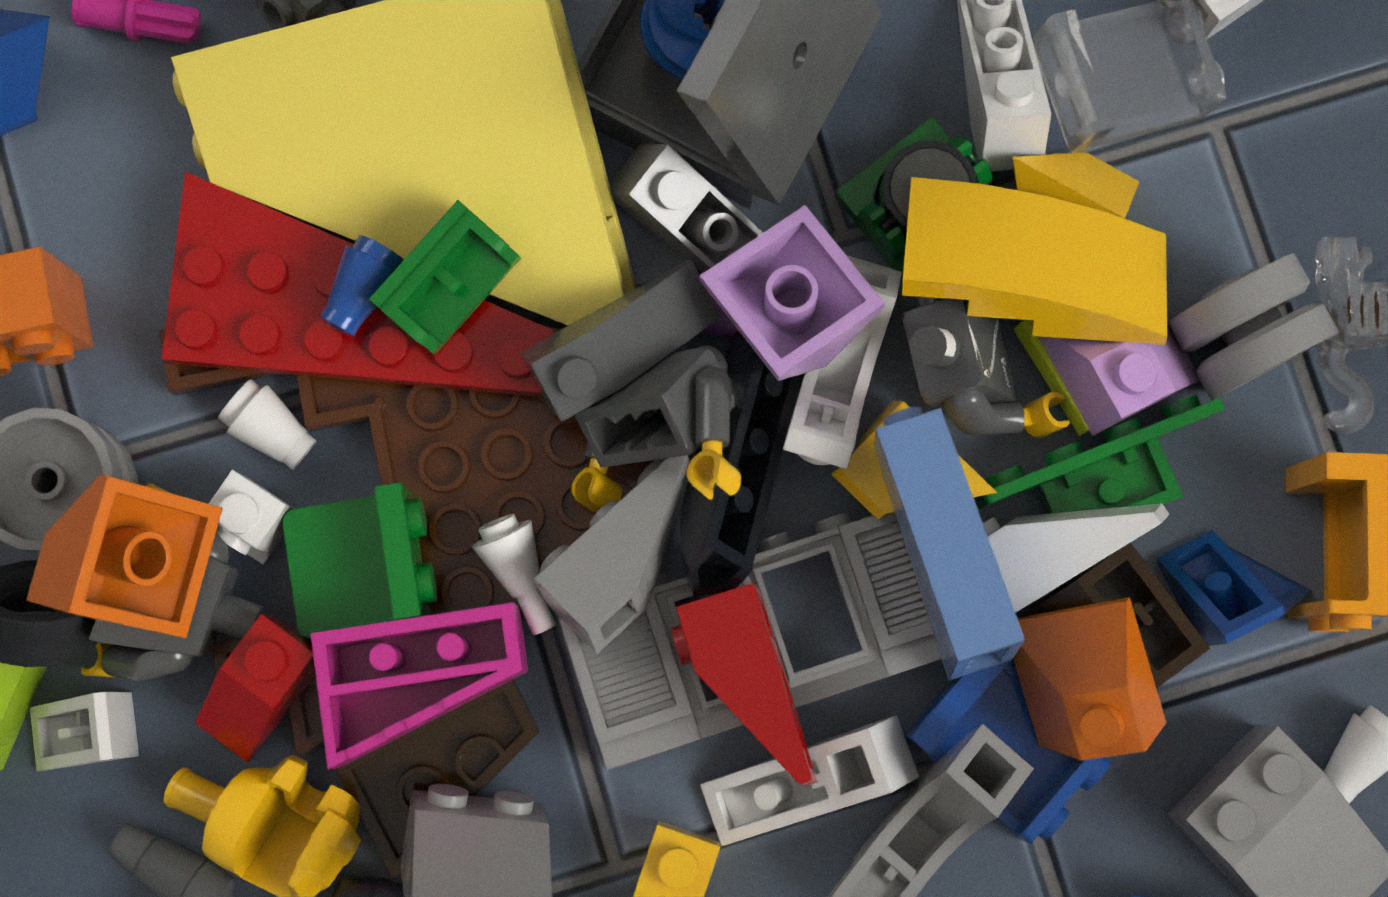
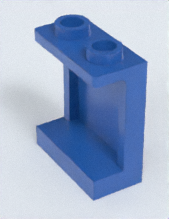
[904,657,1111,844]

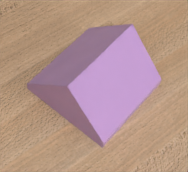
[699,205,885,381]

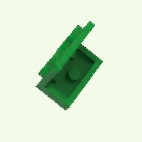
[283,482,437,639]

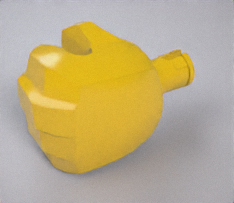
[163,755,361,897]

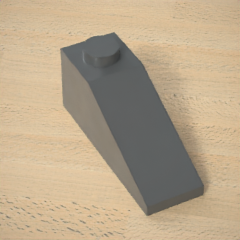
[520,260,721,422]

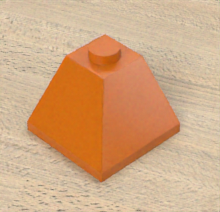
[26,474,223,638]
[1013,597,1166,761]

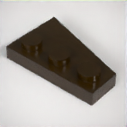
[335,679,539,880]

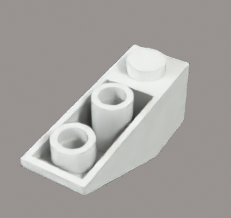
[957,0,1051,172]

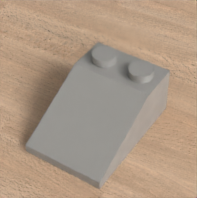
[1166,725,1388,897]
[400,784,552,897]

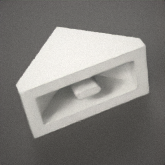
[30,692,139,772]

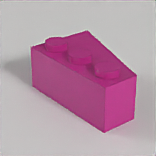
[311,603,529,770]

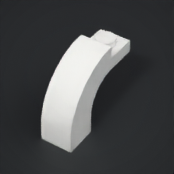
[783,255,902,469]

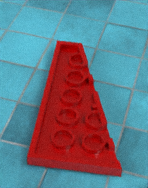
[161,172,554,397]

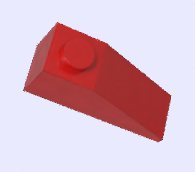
[671,583,818,786]

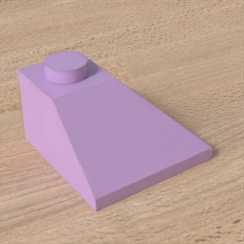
[1031,320,1200,436]

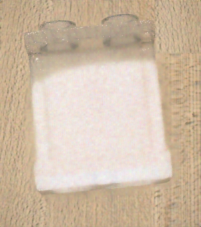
[1032,0,1227,154]

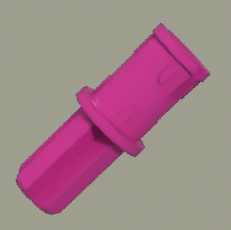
[71,0,201,44]

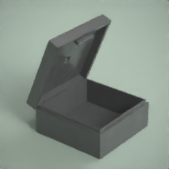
[578,0,883,210]

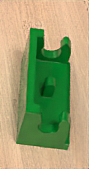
[369,200,522,355]

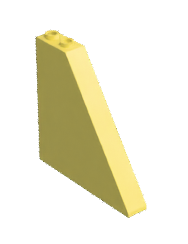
[171,0,637,326]

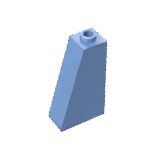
[874,407,1025,681]

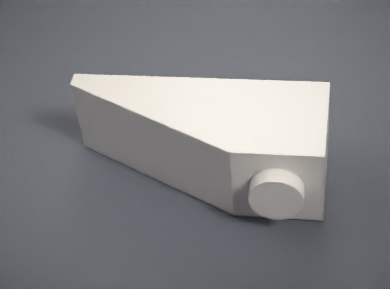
[983,503,1169,613]
[700,715,919,846]

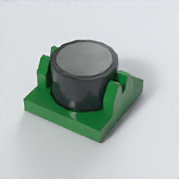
[834,117,993,281]

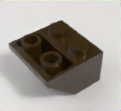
[1017,542,1211,689]

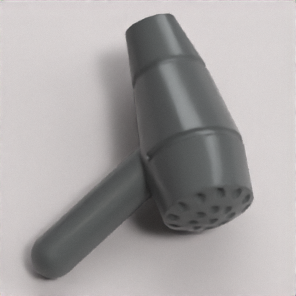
[108,824,235,897]

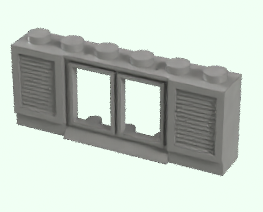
[558,512,941,770]

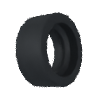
[0,560,98,667]

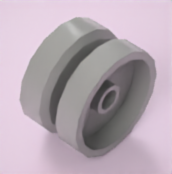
[1167,253,1340,401]
[0,408,138,554]

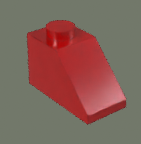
[195,614,316,762]

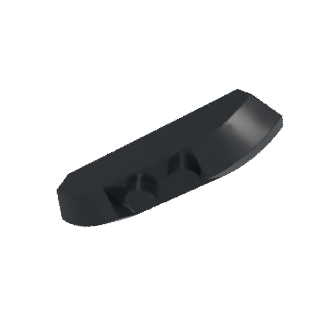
[680,330,802,596]

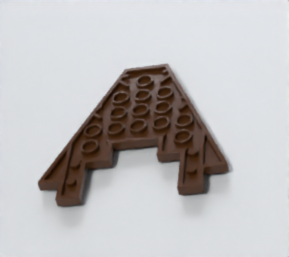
[159,326,697,755]

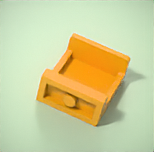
[1285,452,1388,633]

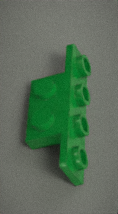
[974,394,1225,514]

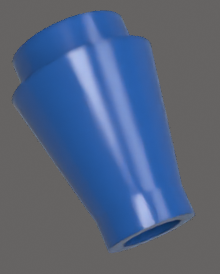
[319,235,404,337]

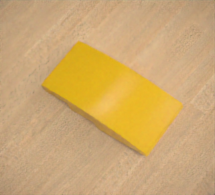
[902,177,1167,345]

